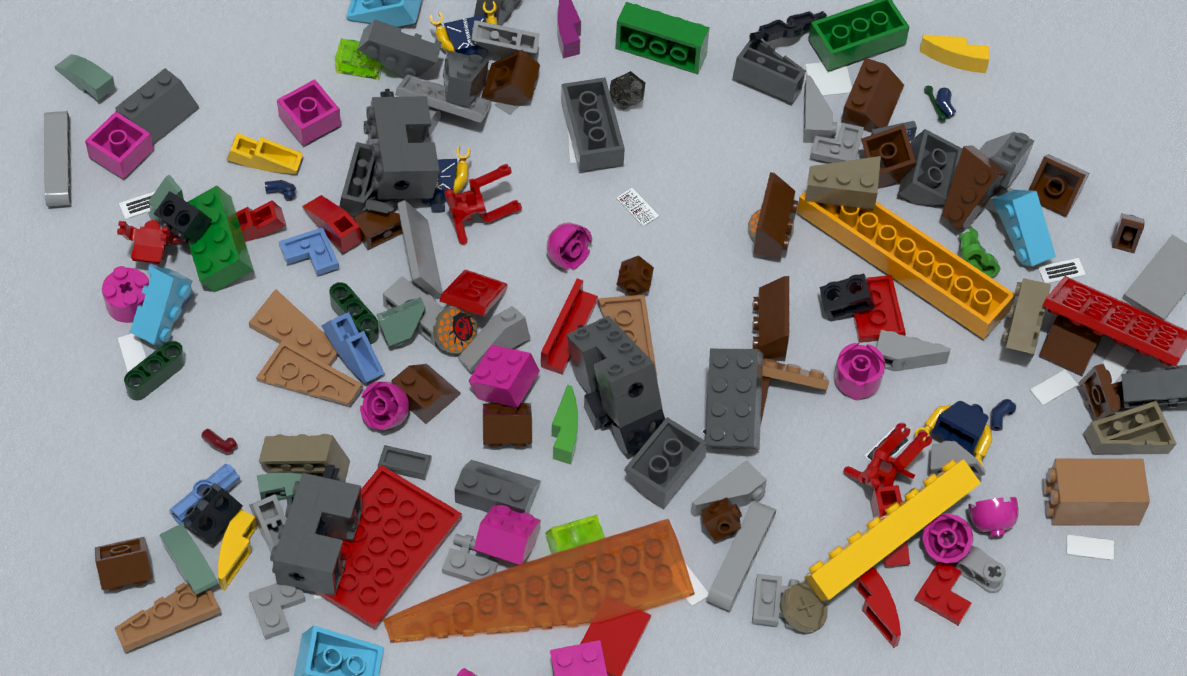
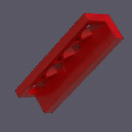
[541,278,598,375]

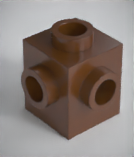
[616,255,654,296]
[701,497,742,541]

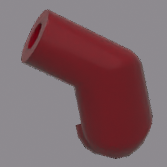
[201,429,237,454]

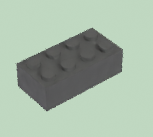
[561,77,625,172]
[706,348,763,450]

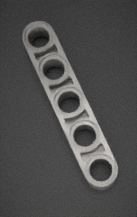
[44,111,71,207]
[707,500,777,611]

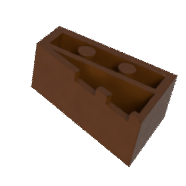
[942,145,1008,230]

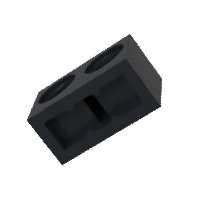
[154,191,212,243]
[819,273,875,321]
[611,409,665,455]
[182,483,243,544]

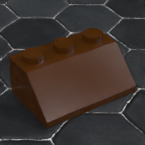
[841,58,904,133]
[754,172,798,260]
[752,276,789,361]

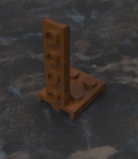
[1078,363,1175,421]

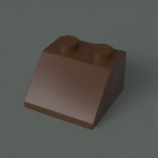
[481,50,540,106]
[861,124,916,189]
[1029,154,1090,217]
[1039,315,1102,377]
[391,363,460,424]
[483,403,532,447]
[95,537,152,591]

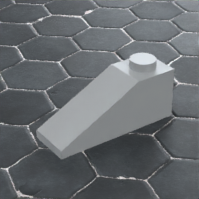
[471,20,540,59]
[803,75,837,143]
[458,306,530,372]
[691,460,767,517]
[249,494,286,553]

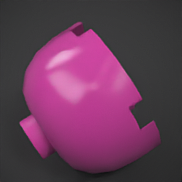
[547,222,592,270]
[360,382,409,430]
[968,497,1019,537]
[922,513,974,564]

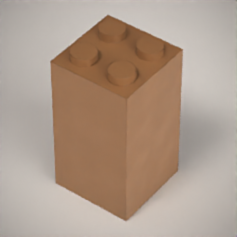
[1043,458,1150,526]

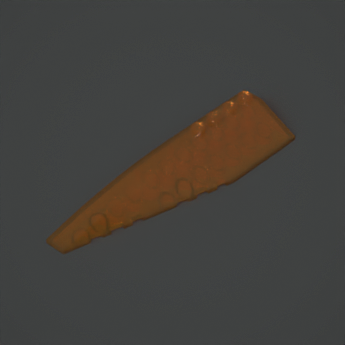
[383,519,695,643]

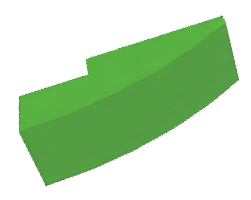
[551,385,578,464]

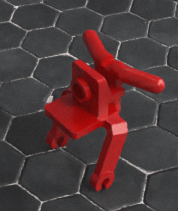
[445,164,522,245]
[117,220,188,264]
[843,422,932,489]

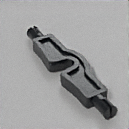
[749,11,827,42]

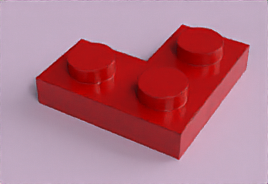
[915,562,972,626]

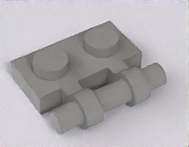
[442,534,498,588]
[752,574,799,629]

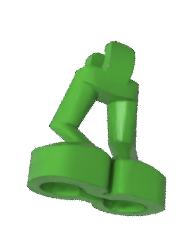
[959,226,1001,278]

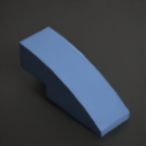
[321,312,385,384]

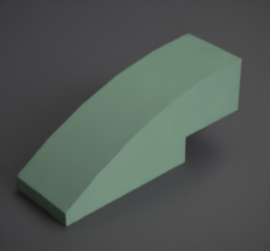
[54,54,115,101]
[257,473,302,505]
[159,523,218,595]

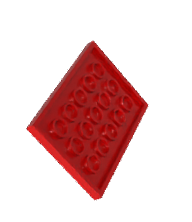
[1043,276,1187,367]
[315,465,462,630]

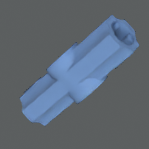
[169,463,240,527]

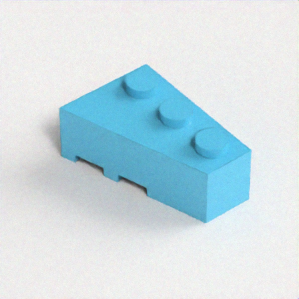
[992,190,1056,266]
[130,266,193,345]

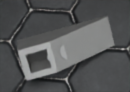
[876,330,951,371]

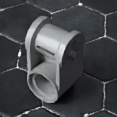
[956,546,1006,593]

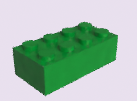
[808,0,910,71]
[615,2,710,75]
[187,185,254,292]

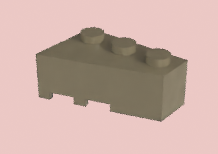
[805,156,881,209]
[1003,278,1051,354]
[1084,401,1177,454]
[259,434,350,482]

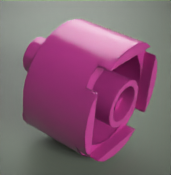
[102,266,149,323]
[834,343,885,401]

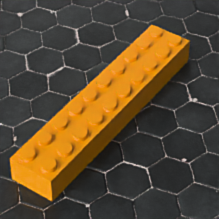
[797,191,1015,339]

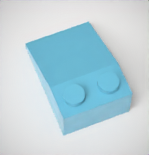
[346,0,422,27]
[294,625,384,676]

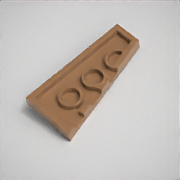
[249,289,339,366]
[598,294,657,376]
[256,339,363,407]
[763,359,829,390]
[115,582,221,652]

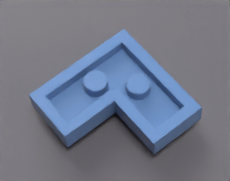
[279,227,339,275]

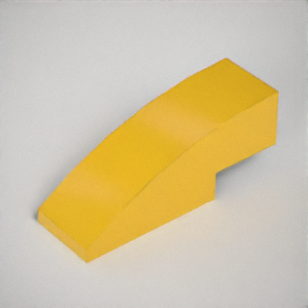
[920,35,989,73]
[226,133,303,174]
[218,509,257,591]

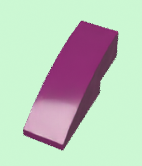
[557,0,581,59]

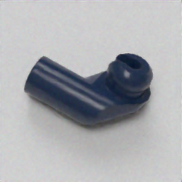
[936,87,956,118]
[265,180,297,199]
[991,399,1016,431]

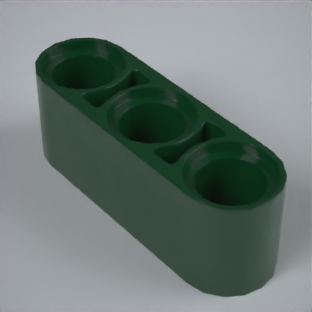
[329,282,379,344]
[124,341,185,401]

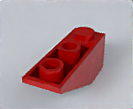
[302,195,361,254]
[871,485,910,567]

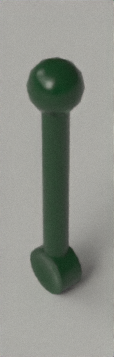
[924,85,947,122]

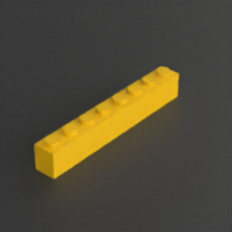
[804,459,981,601]

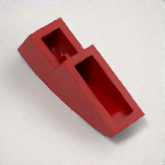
[236,200,286,242]
[854,567,901,648]

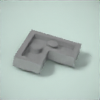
[810,123,864,163]
[249,583,305,640]

